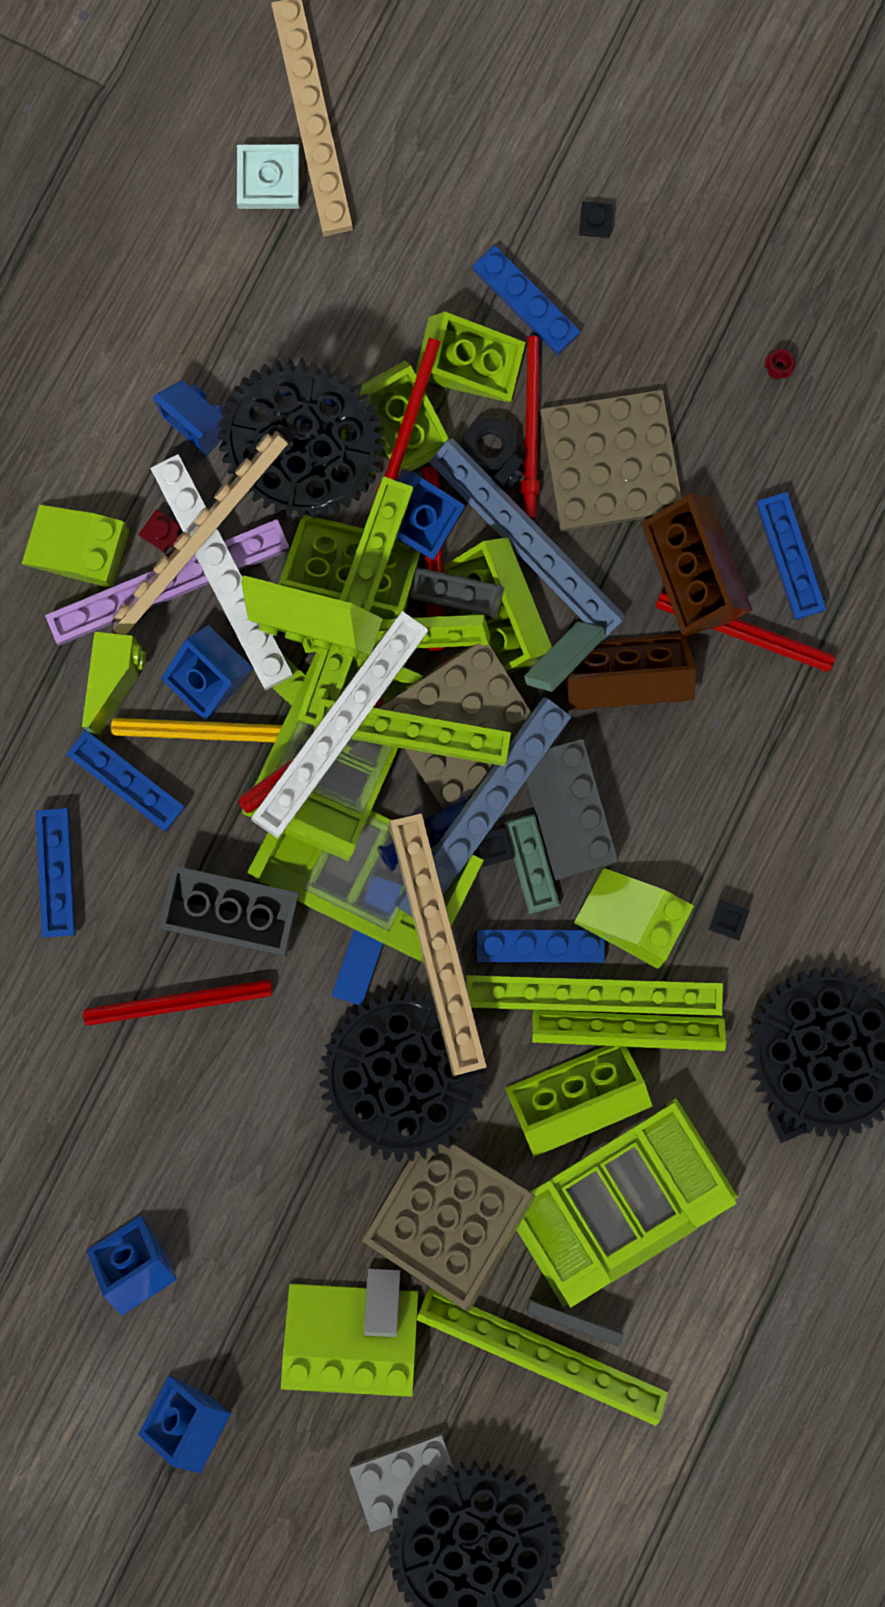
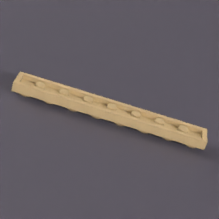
[271,0,353,237]
[112,431,288,635]
[389,813,486,1076]

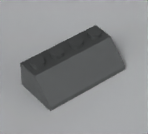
[526,739,618,881]
[158,865,299,957]

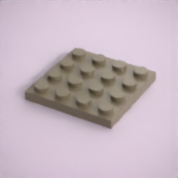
[540,390,682,532]
[377,643,532,813]
[362,1142,536,1311]

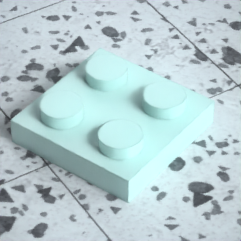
[237,144,299,209]

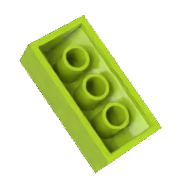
[442,538,552,674]
[241,575,382,658]
[505,1046,653,1157]

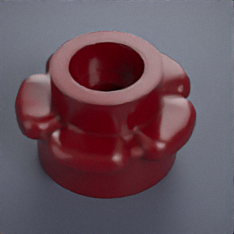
[765,349,795,379]

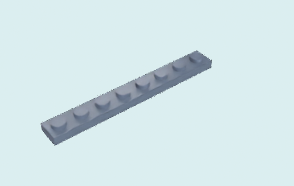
[429,438,626,641]
[394,697,571,918]

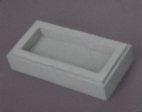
[364,1269,400,1337]

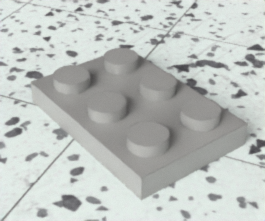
[349,1433,455,1532]

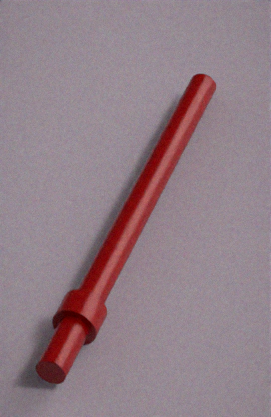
[521,336,540,520]
[376,337,441,495]

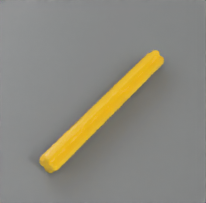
[111,718,283,743]

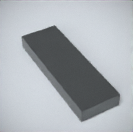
[409,567,504,618]
[526,1297,624,1347]

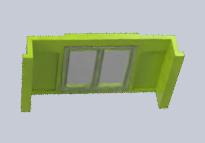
[242,648,423,861]
[247,785,484,963]
[517,1098,738,1308]

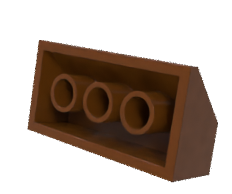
[641,493,752,636]
[565,633,696,710]

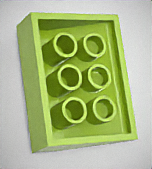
[279,514,421,619]
[281,1283,418,1397]

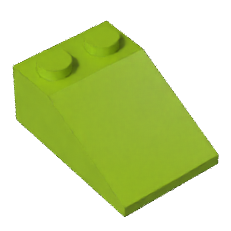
[415,311,526,402]
[359,361,449,475]
[22,505,130,588]
[82,631,146,736]
[574,868,694,969]

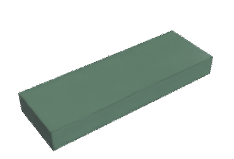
[524,621,606,692]
[504,814,560,914]

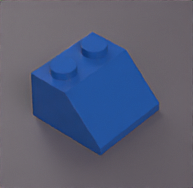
[152,380,224,456]
[395,468,465,560]
[161,625,253,721]
[86,1215,177,1316]
[138,1375,231,1473]

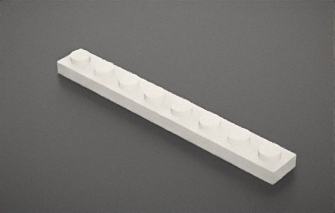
[150,454,293,691]
[251,611,428,839]

